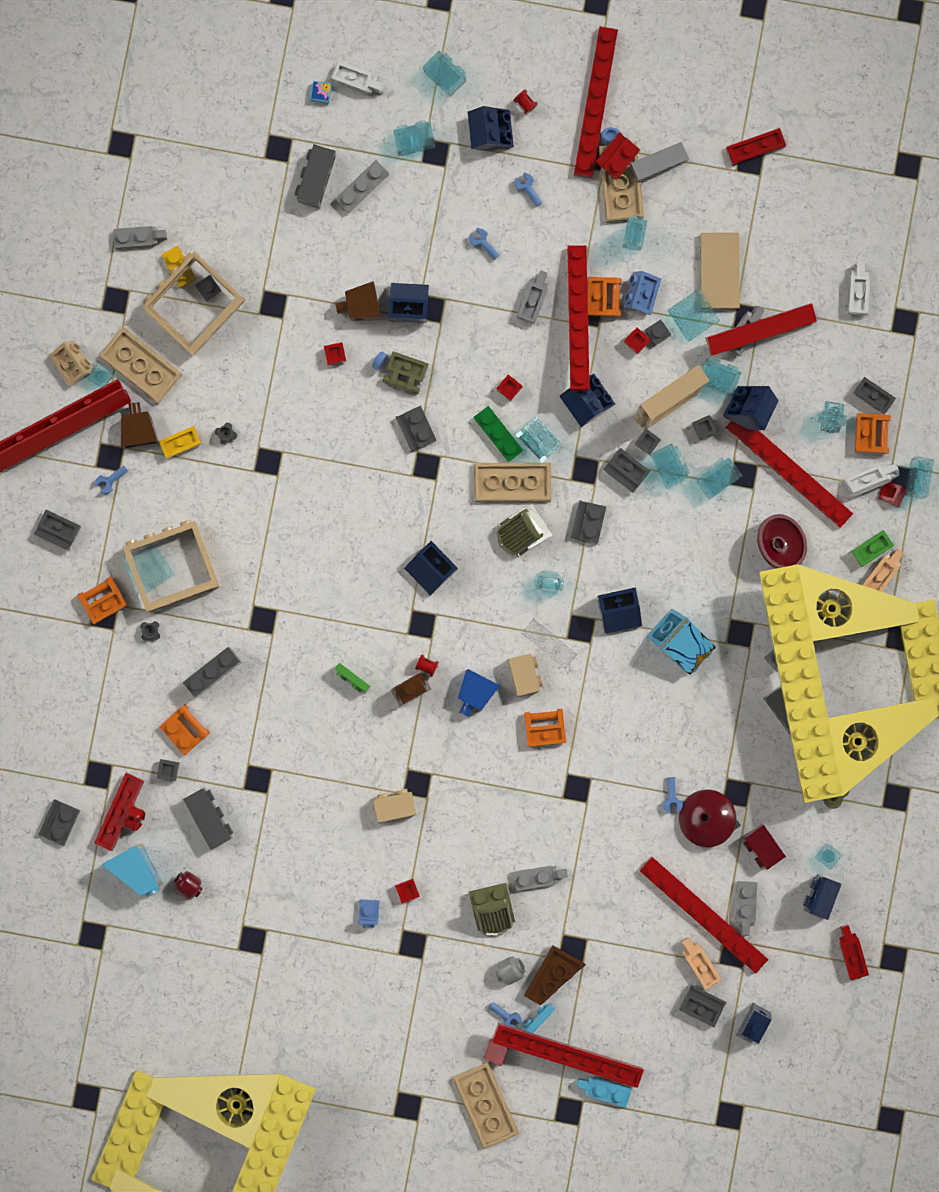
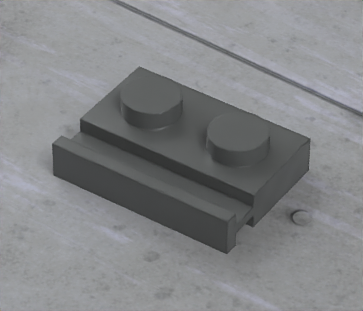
[396,405,437,452]
[603,448,650,493]
[571,500,607,544]
[34,509,81,551]
[38,799,81,846]
[679,984,727,1027]

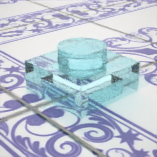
[87,363,114,387]
[815,843,843,870]

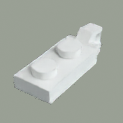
[331,61,385,94]
[848,261,870,315]
[845,464,899,497]

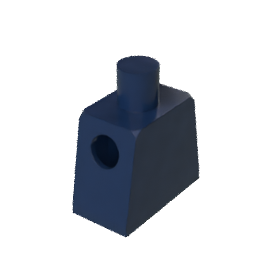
[736,1003,772,1045]

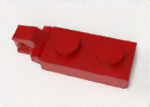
[839,924,869,980]

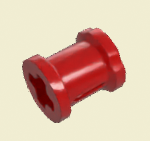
[513,89,538,115]
[415,654,439,677]

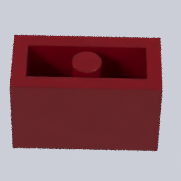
[743,824,786,870]

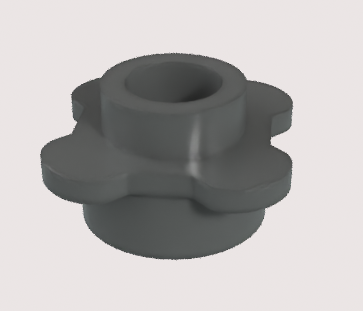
[215,422,237,445]
[140,621,160,641]

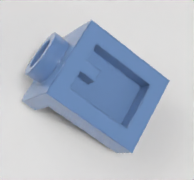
[358,899,380,928]

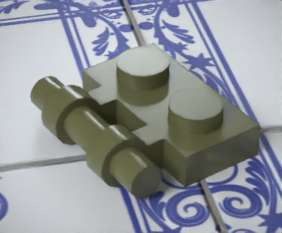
[382,351,429,395]

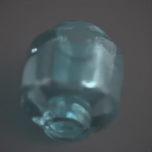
[534,570,564,596]

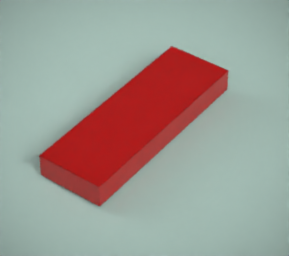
[726,128,786,166]

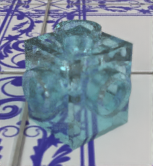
[818,401,846,433]

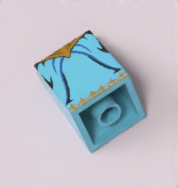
[646,609,716,675]
[102,843,163,897]

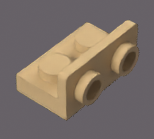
[49,340,94,387]

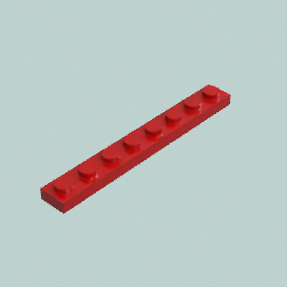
[574,26,618,178]
[567,245,590,392]
[725,421,854,528]
[639,857,769,974]
[491,1023,644,1088]

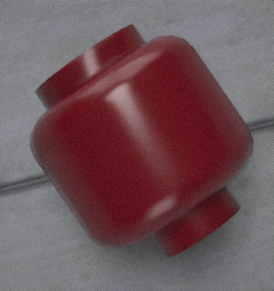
[173,871,203,900]

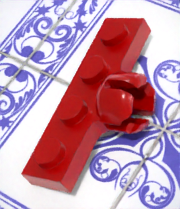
[94,773,145,851]

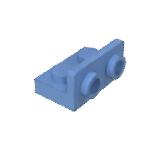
[623,271,662,315]

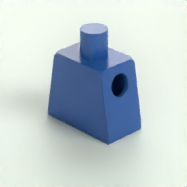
[458,669,500,717]

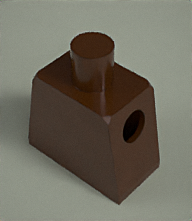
[335,281,381,321]
[121,402,159,448]
[391,673,431,707]

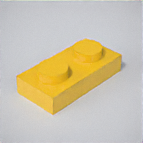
[161,246,197,289]
[159,426,202,459]

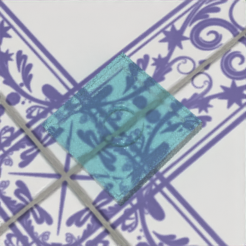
[667,289,720,342]
[122,543,175,594]

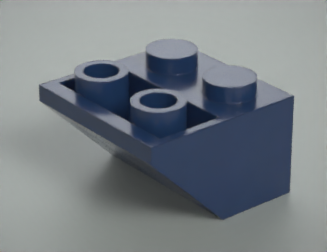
[467,106,514,151]
[388,283,429,323]
[559,373,616,427]
[723,386,779,430]
[404,541,458,596]
[597,587,642,634]
[803,874,842,920]

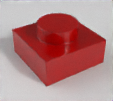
[624,327,651,355]
[324,342,347,366]
[496,374,523,402]
[395,878,420,903]

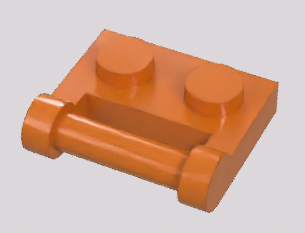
[587,277,622,317]
[855,413,891,454]
[77,576,128,624]
[160,704,211,756]
[524,708,566,747]

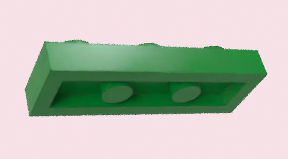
[473,406,524,463]

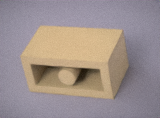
[508,653,543,697]
[374,789,416,822]

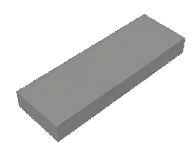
[629,142,689,182]

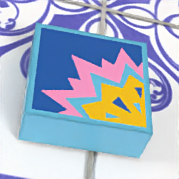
[310,81,332,104]

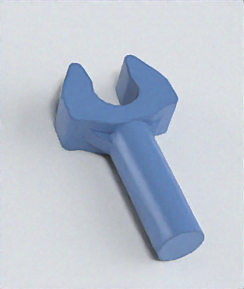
[515,172,542,207]
[469,228,500,260]
[94,465,128,494]
[663,777,683,813]
[489,1002,522,1028]

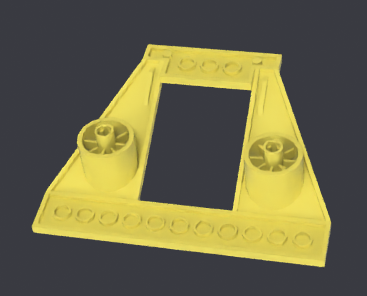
[759,565,939,803]
[92,1070,317,1192]

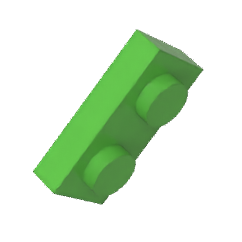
[851,530,894,567]
[335,663,371,693]

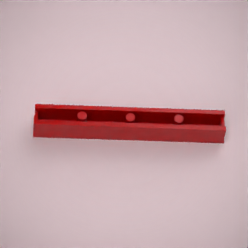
[0,379,132,472]

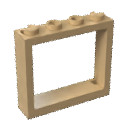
[142,252,246,355]
[635,365,710,429]
[123,520,219,613]

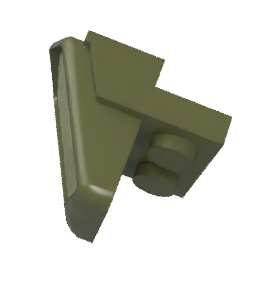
[497,503,552,557]
[469,883,515,936]

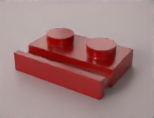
[595,132,640,180]

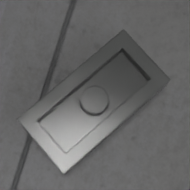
[853,377,896,415]

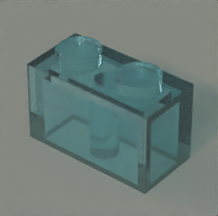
[423,51,466,97]
[393,120,435,156]
[622,216,647,251]
[701,357,742,396]
[516,416,562,462]
[650,444,690,489]
[905,456,935,499]
[696,457,742,500]

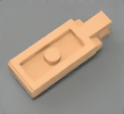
[862,549,904,592]
[682,937,722,990]

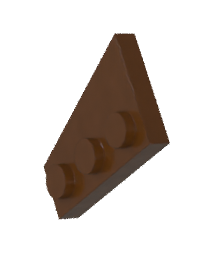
[524,945,586,1006]

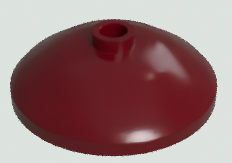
[757,514,807,569]
[679,789,737,848]

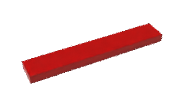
[705,303,817,356]

